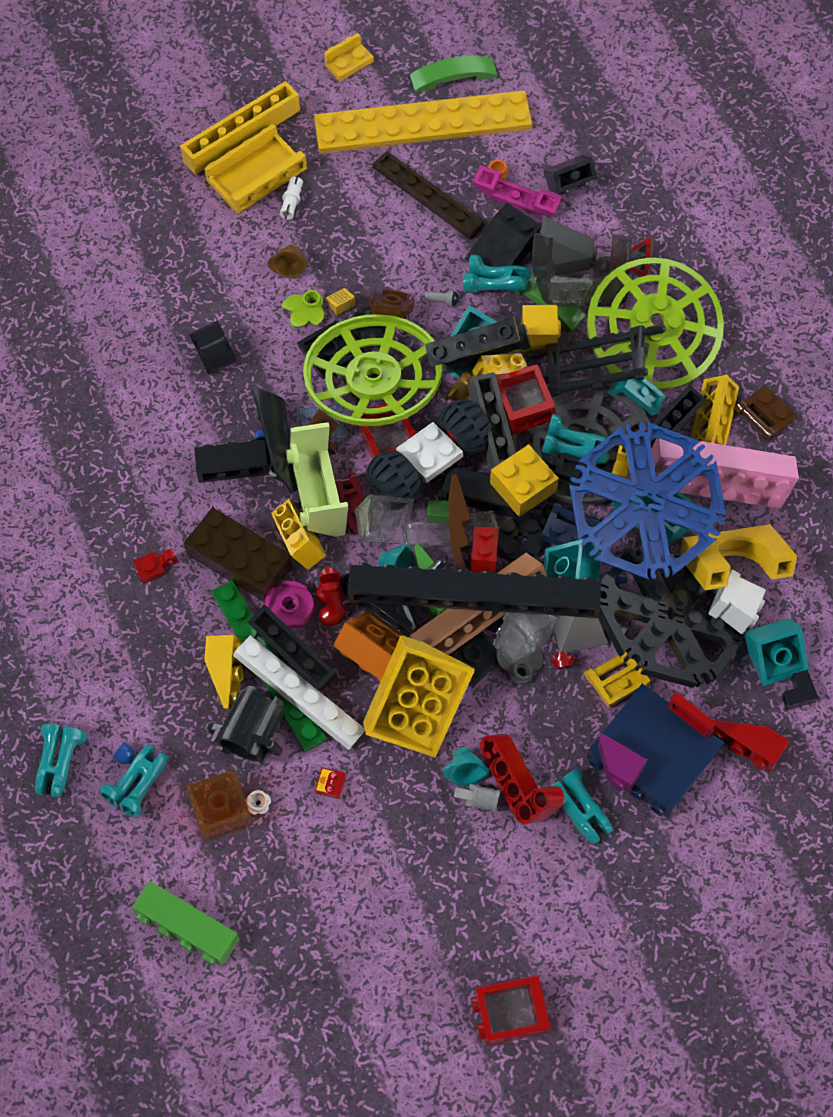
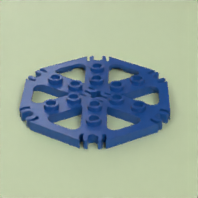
[569,421,726,580]

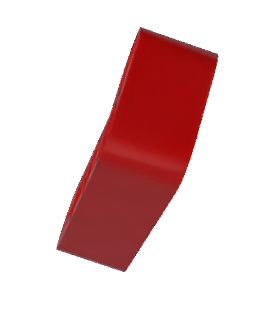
[480,733,565,825]

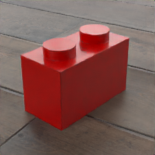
[471,527,499,573]

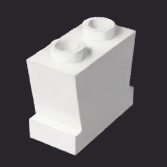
[708,569,766,634]

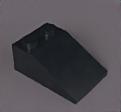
[465,202,542,267]

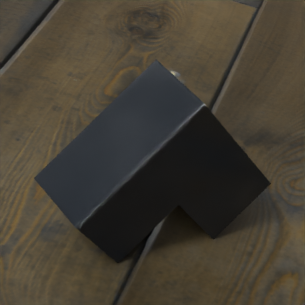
[781,670,819,710]

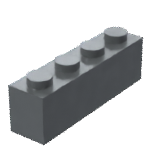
[467,372,516,473]

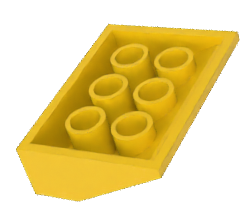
[363,635,475,758]

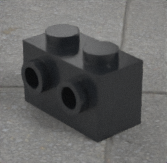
[543,155,598,195]

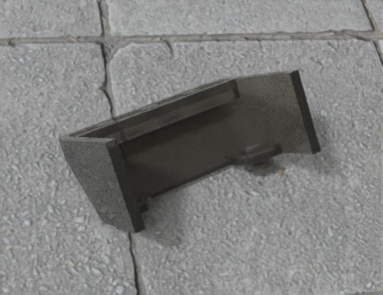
[532,233,632,307]

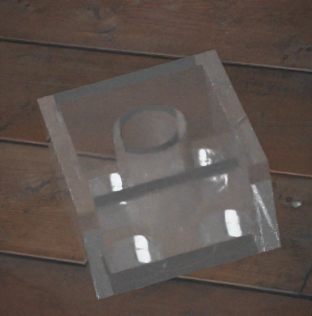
[493,612,561,665]

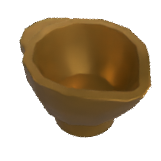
[268,244,308,278]
[444,370,472,401]

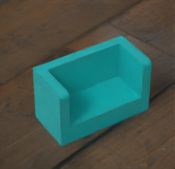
[608,369,666,417]

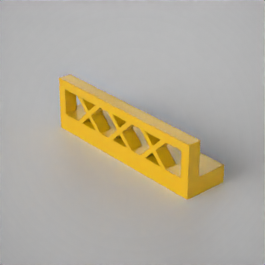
[690,375,739,445]

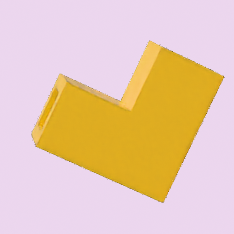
[612,445,629,479]

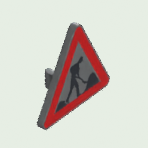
[609,237,653,277]

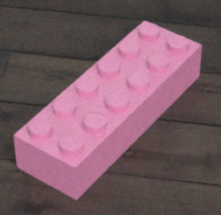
[651,438,799,509]

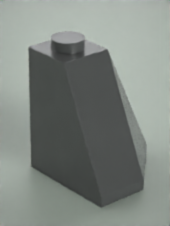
[534,217,598,279]

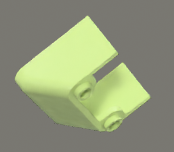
[286,422,348,537]

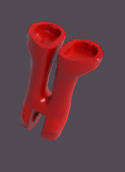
[316,567,347,626]

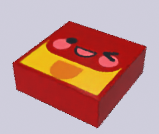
[315,767,346,799]

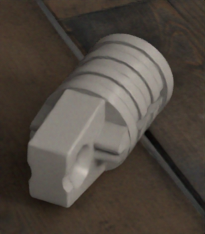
[454,784,502,813]

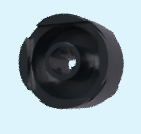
[189,320,237,375]

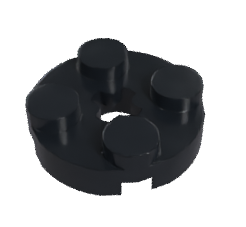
[497,517,544,562]

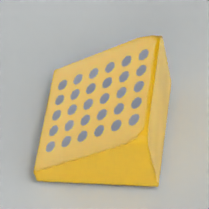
[325,288,356,316]

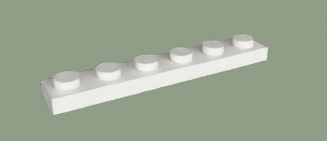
[233,635,365,750]

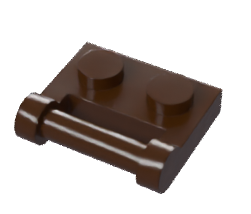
[735,385,797,441]

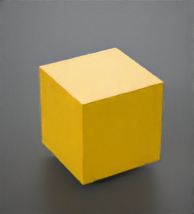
[521,305,561,352]

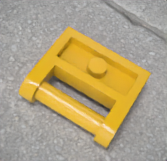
[584,652,651,709]

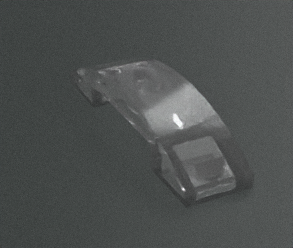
[401,510,499,549]

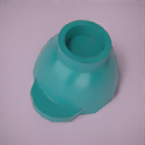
[378,543,414,568]
[443,748,489,786]

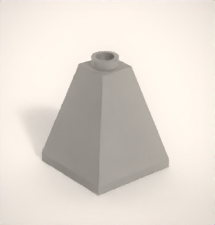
[550,615,608,652]

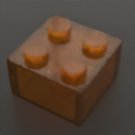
[186,769,253,842]

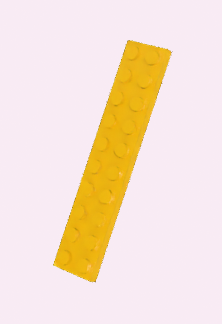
[314,90,532,154]

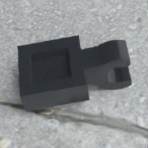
[542,453,583,483]

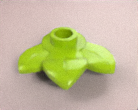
[281,290,324,328]

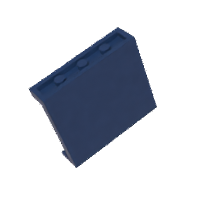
[586,684,724,818]

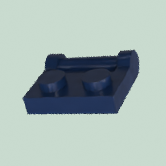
[540,501,599,546]

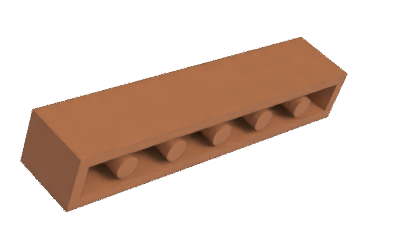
[410,553,547,655]

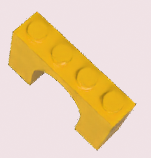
[680,524,797,590]

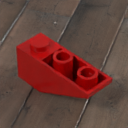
[712,720,790,772]

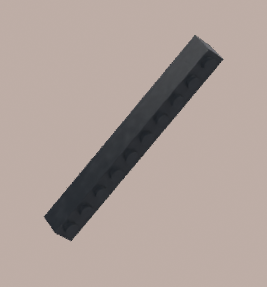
[347,563,602,618]

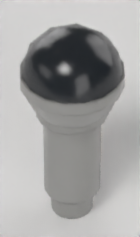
[425,291,459,306]

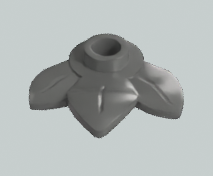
[496,638,543,685]

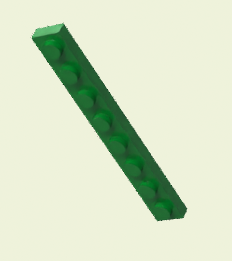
[211,580,327,753]

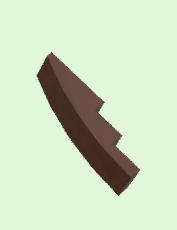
[448,474,472,570]

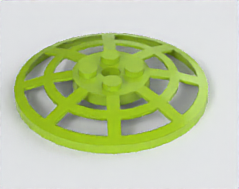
[587,258,724,391]
[303,314,442,426]

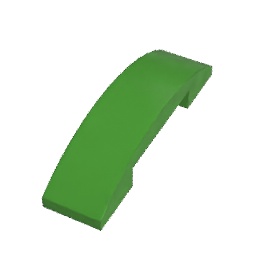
[410,56,497,93]
[514,272,586,332]

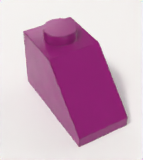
[598,733,647,792]

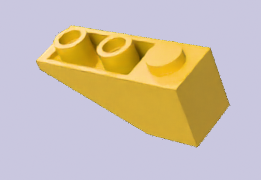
[271,499,326,570]
[204,635,244,711]

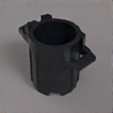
[205,685,285,765]

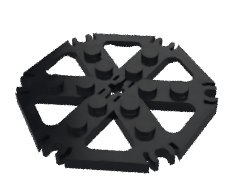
[599,546,742,688]

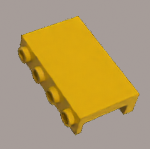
[205,124,307,214]

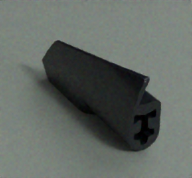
[252,389,298,493]

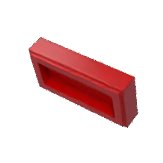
[668,692,717,738]

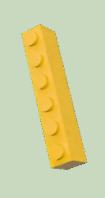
[180,81,300,176]

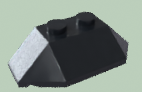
[340,574,417,638]

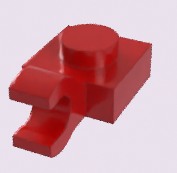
[133,548,178,584]

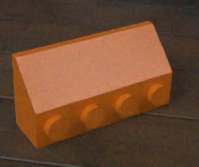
[333,611,401,682]

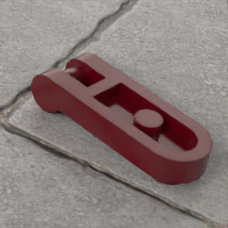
[334,473,372,534]

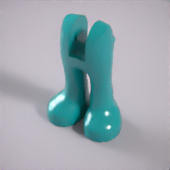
[463,254,531,293]
[541,414,612,464]
[35,724,88,798]
[98,744,169,818]
[552,768,613,844]

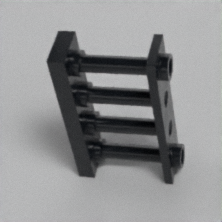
[425,317,532,373]

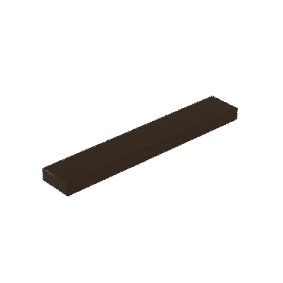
[372,151,485,239]

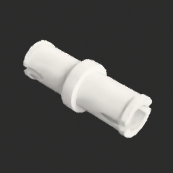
[280,177,303,220]

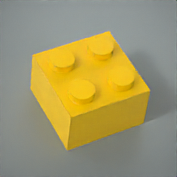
[490,444,559,517]

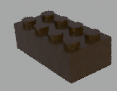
[184,507,293,603]

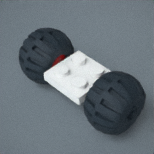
[366,399,493,509]

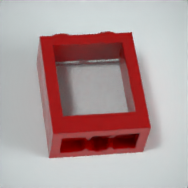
[496,364,556,434]
[358,399,415,459]
[471,975,551,1046]

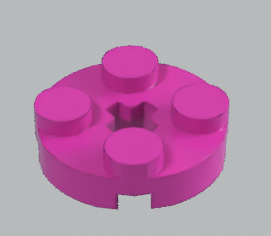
[265,581,314,629]

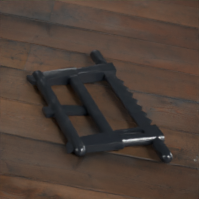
[525,324,666,398]

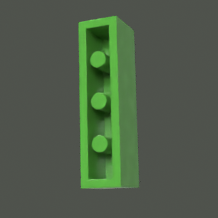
[132,881,240,966]

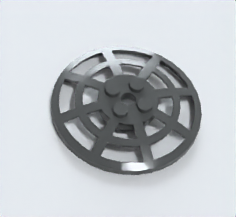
[512,377,650,505]

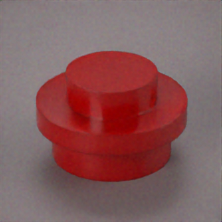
[551,651,575,669]

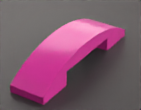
[472,165,562,216]

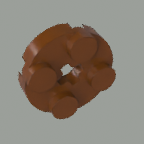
[369,289,415,319]

